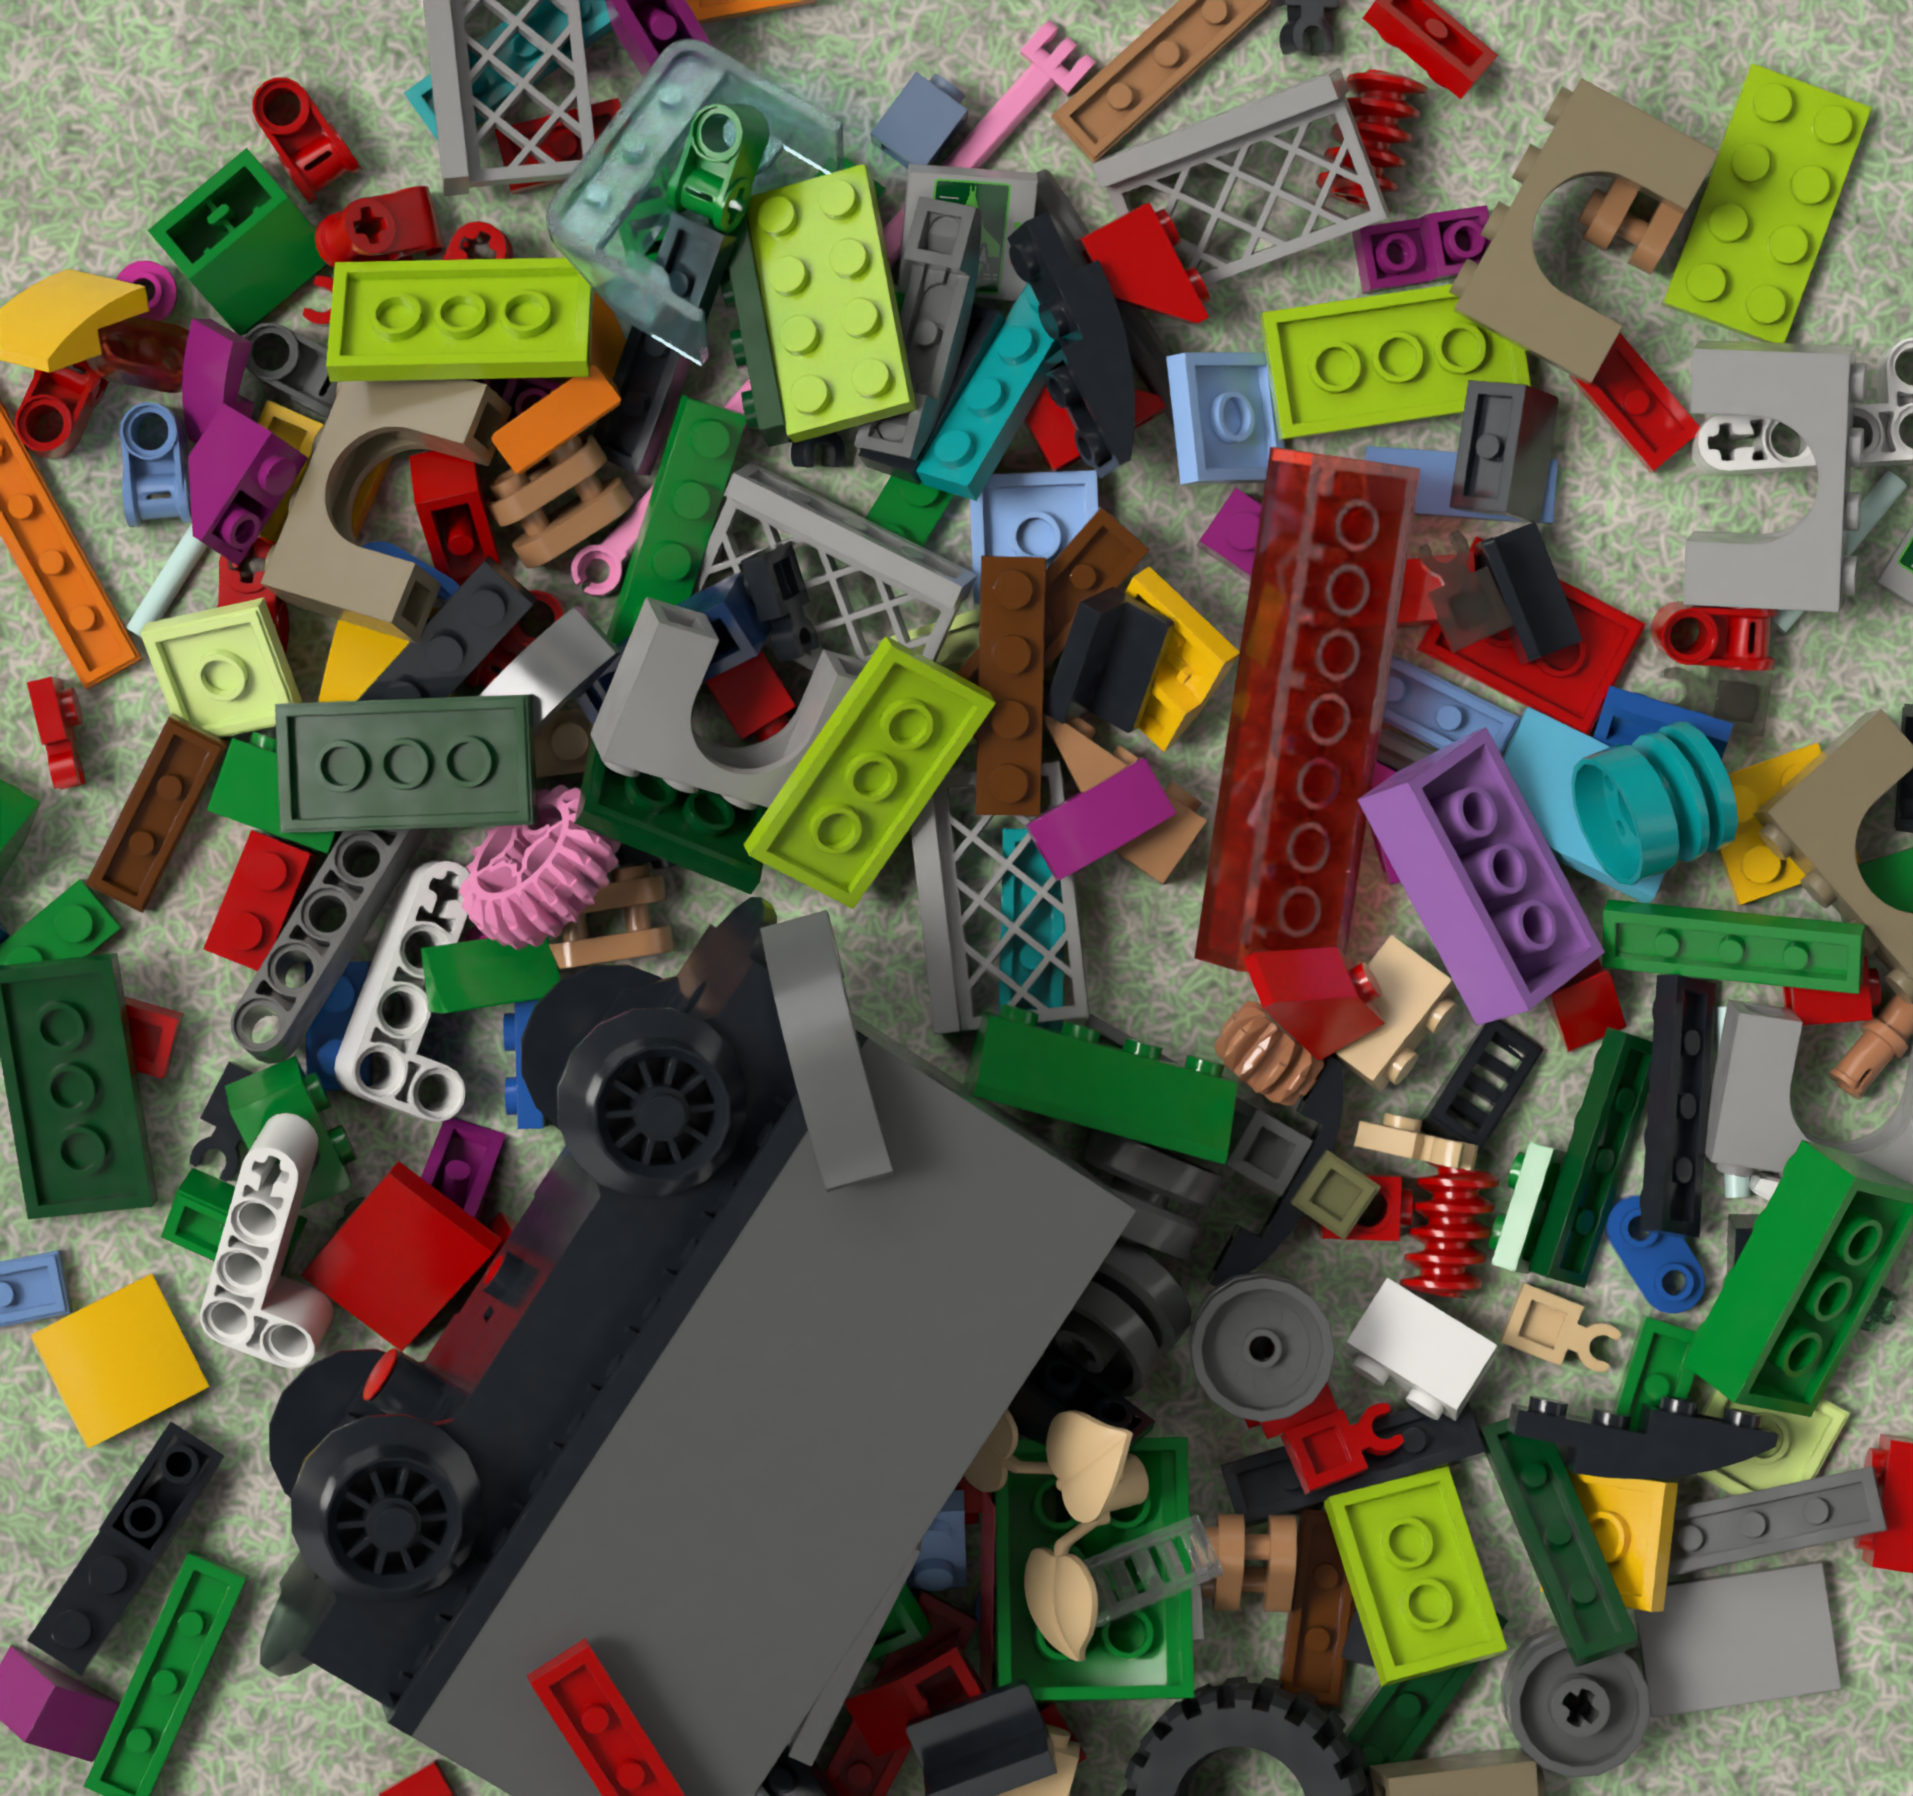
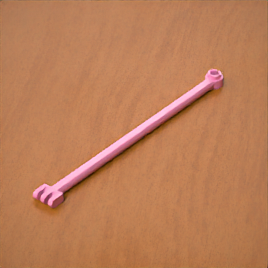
[571,20,1097,597]

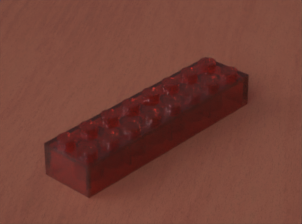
[1194,447,1420,972]

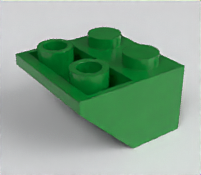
[148,147,328,337]

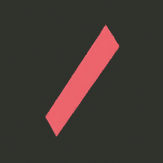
[980,1492,995,1691]

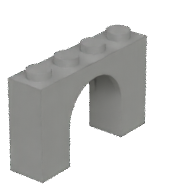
[1683,340,1867,612]
[590,597,867,810]
[1705,999,1913,1185]

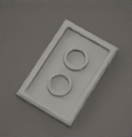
[1634,1560,1842,1718]

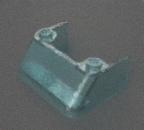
[546,39,844,367]

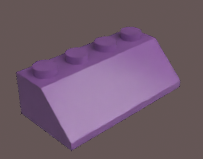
[1358,727,1605,1025]

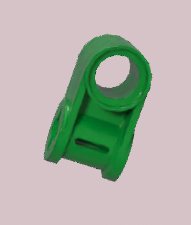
[666,104,770,233]

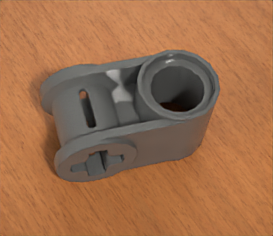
[244,322,338,419]

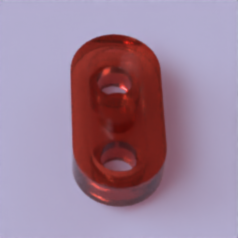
[86,316,189,393]

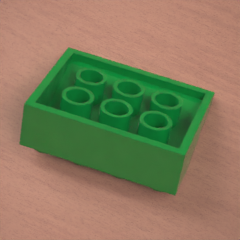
[991,1437,1194,1703]

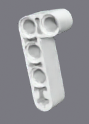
[1689,337,1913,476]
[334,860,470,1122]
[200,1113,334,1369]

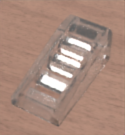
[1083,1514,1224,1628]

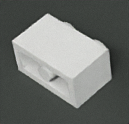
[1346,1278,1497,1421]

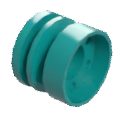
[1571,721,1738,886]

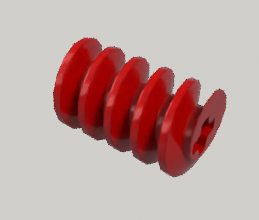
[1316,69,1428,212]
[1399,1161,1500,1299]

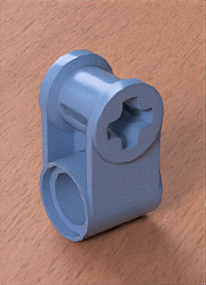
[120,402,192,527]

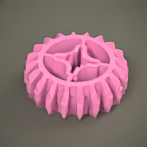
[459,784,621,950]

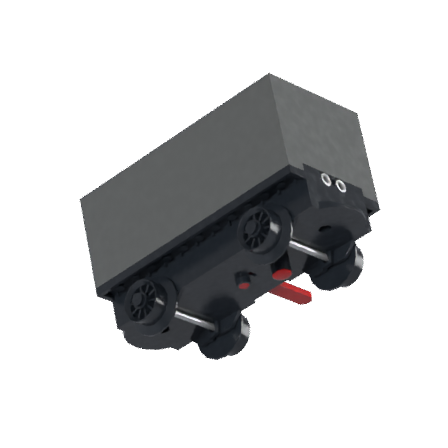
[260,897,1136,1796]

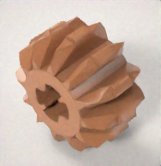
[1214,1001,1326,1106]

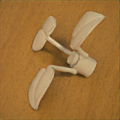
[963,1409,1149,1661]

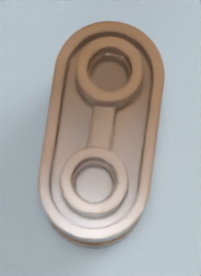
[1577,179,1686,275]
[485,435,634,569]
[549,864,675,969]
[1200,1514,1297,1613]

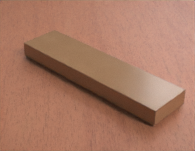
[1051,0,1271,164]

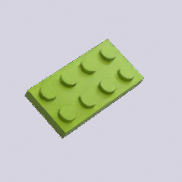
[1661,63,1872,343]
[746,164,917,443]
[326,257,595,382]
[1259,284,1531,442]
[744,636,996,909]

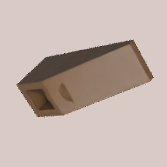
[1042,715,1207,884]

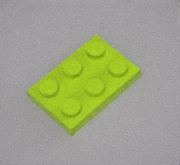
[1324,1466,1508,1687]

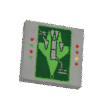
[897,164,1038,301]

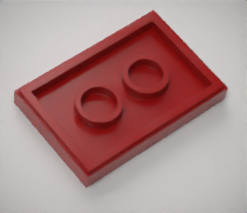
[1416,536,1646,735]
[300,1160,502,1352]

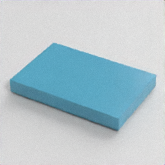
[1503,707,1665,903]

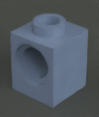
[870,72,968,169]

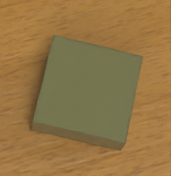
[1290,1149,1380,1240]

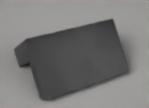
[1449,380,1559,523]
[1473,521,1583,665]
[1043,587,1174,733]
[906,1679,1058,1796]

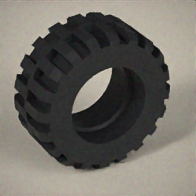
[1121,1676,1373,1796]

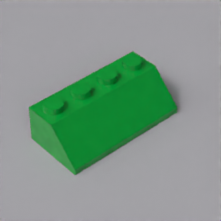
[963,1004,1238,1164]
[1682,1140,1913,1417]

